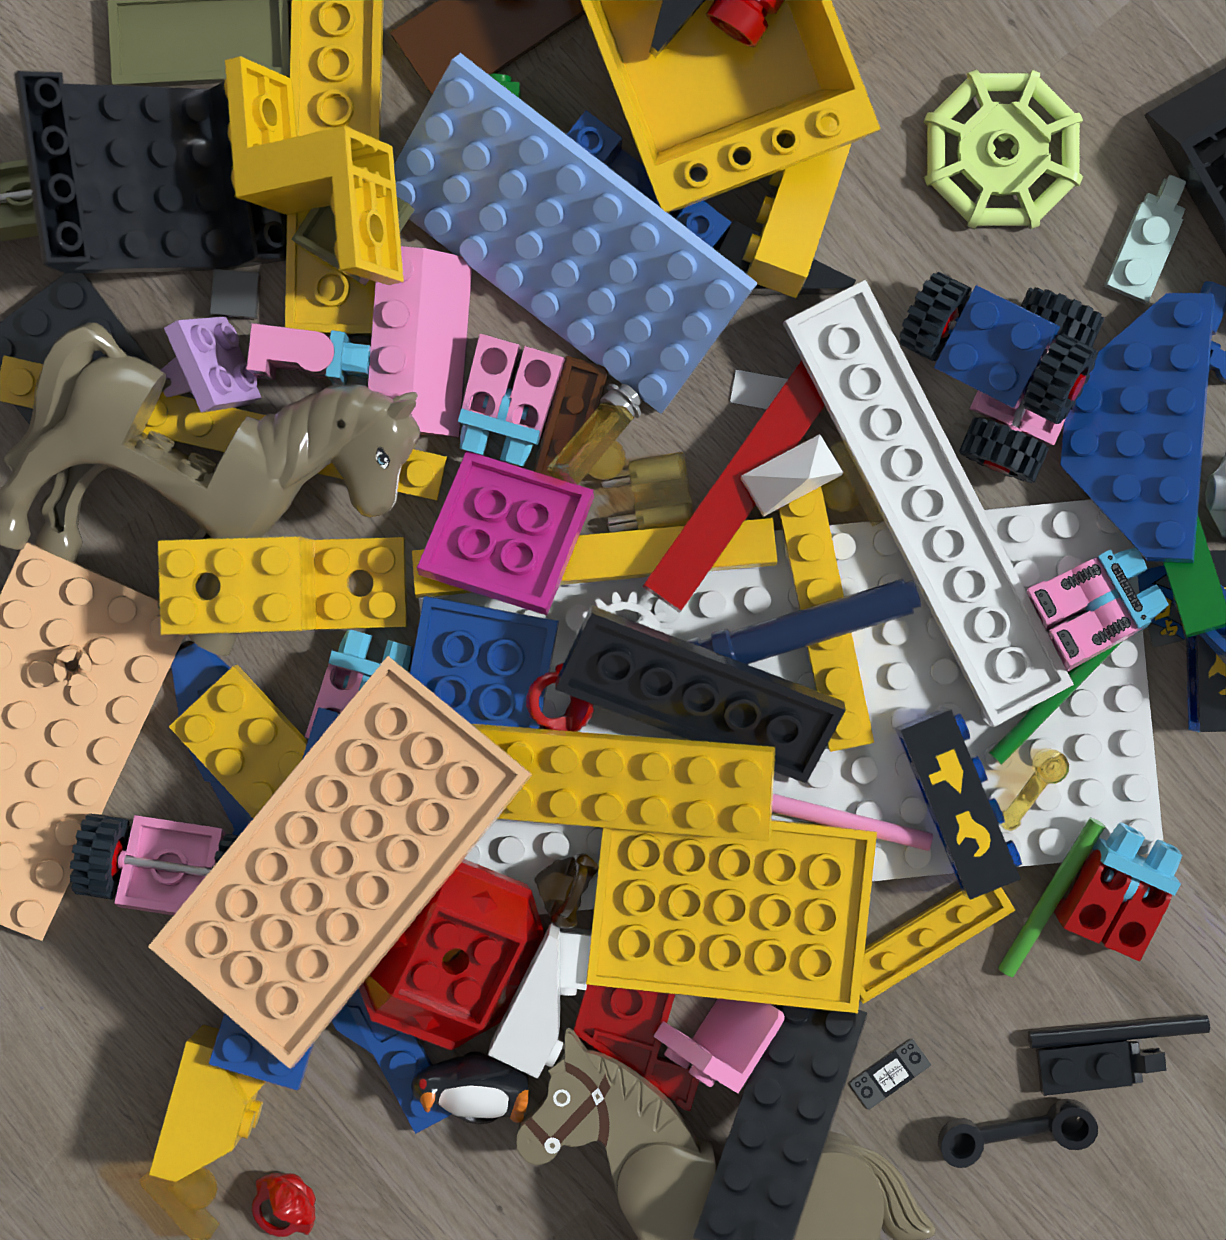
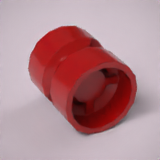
[706,0,785,48]

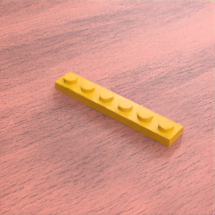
[778,486,874,752]

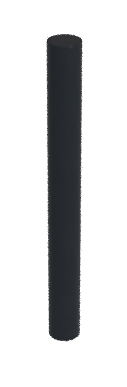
[1028,1015,1210,1049]

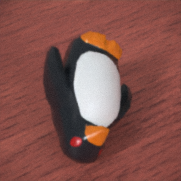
[411,1051,528,1124]

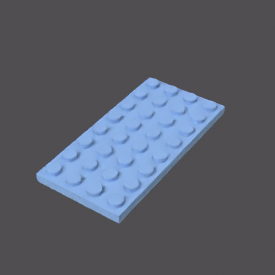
[394,53,757,414]

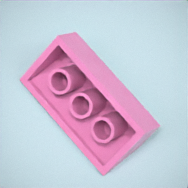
[368,246,472,438]

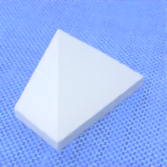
[741,434,843,517]

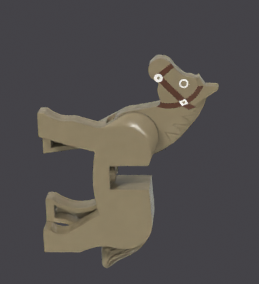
[517,1028,935,1240]

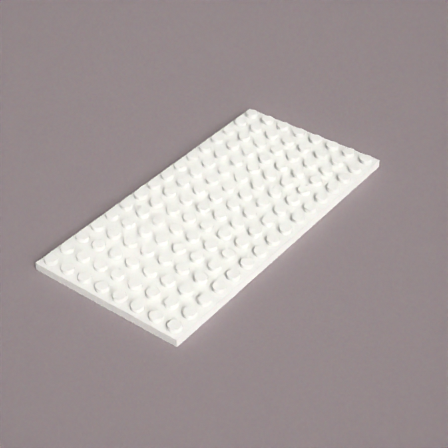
[419,499,1163,914]

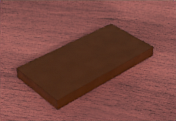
[391,0,585,95]

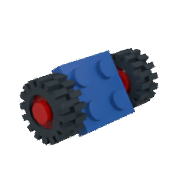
[899,272,1098,425]

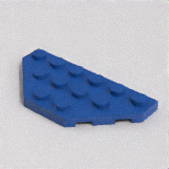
[1060,293,1215,563]

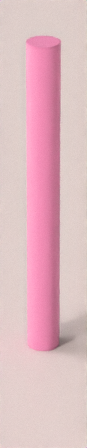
[772,794,933,851]

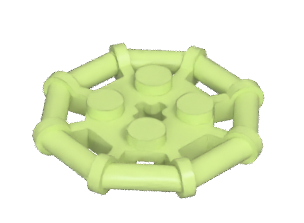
[924,69,1083,229]

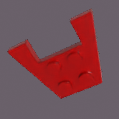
[573,985,699,1111]

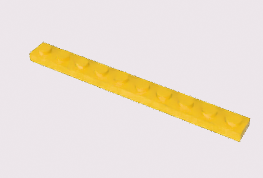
[0,355,447,501]

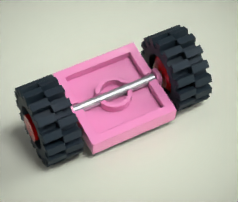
[959,287,1104,483]
[70,813,239,915]

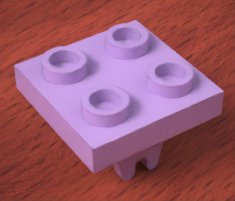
[161,316,262,413]

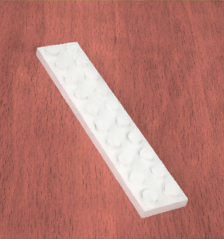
[783,280,1074,727]

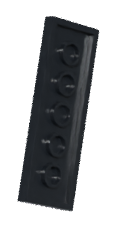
[555,605,846,783]
[693,1005,867,1240]

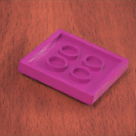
[417,451,594,616]

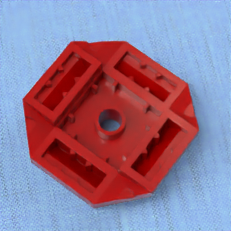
[358,859,545,1050]

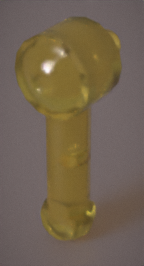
[999,748,1069,831]

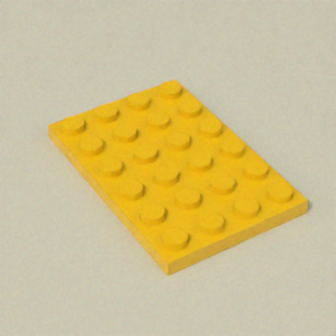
[586,820,877,1013]

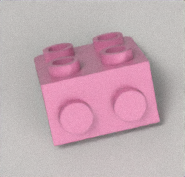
[654,998,784,1093]

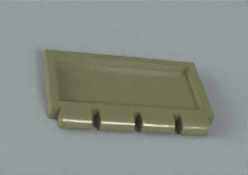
[107,0,291,87]

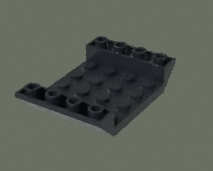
[14,71,287,274]

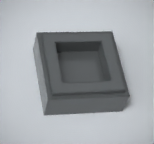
[210,269,261,319]

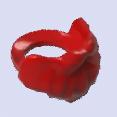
[526,663,595,732]
[252,1172,316,1237]

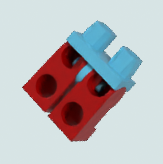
[1053,822,1182,962]

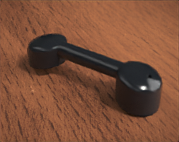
[938,1099,1098,1168]

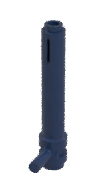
[687,579,922,665]

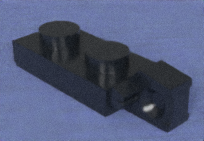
[1036,1040,1167,1096]

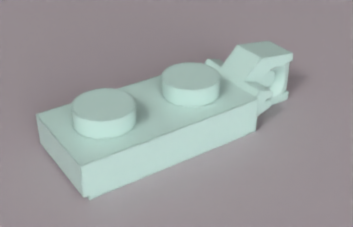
[1104,175,1186,304]

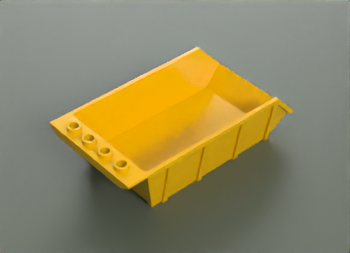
[580,0,881,213]

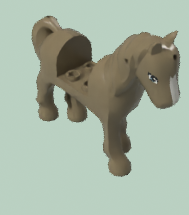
[0,323,420,656]

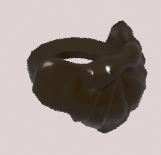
[534,853,599,928]

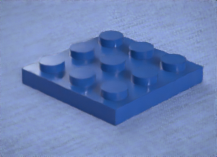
[410,596,559,729]

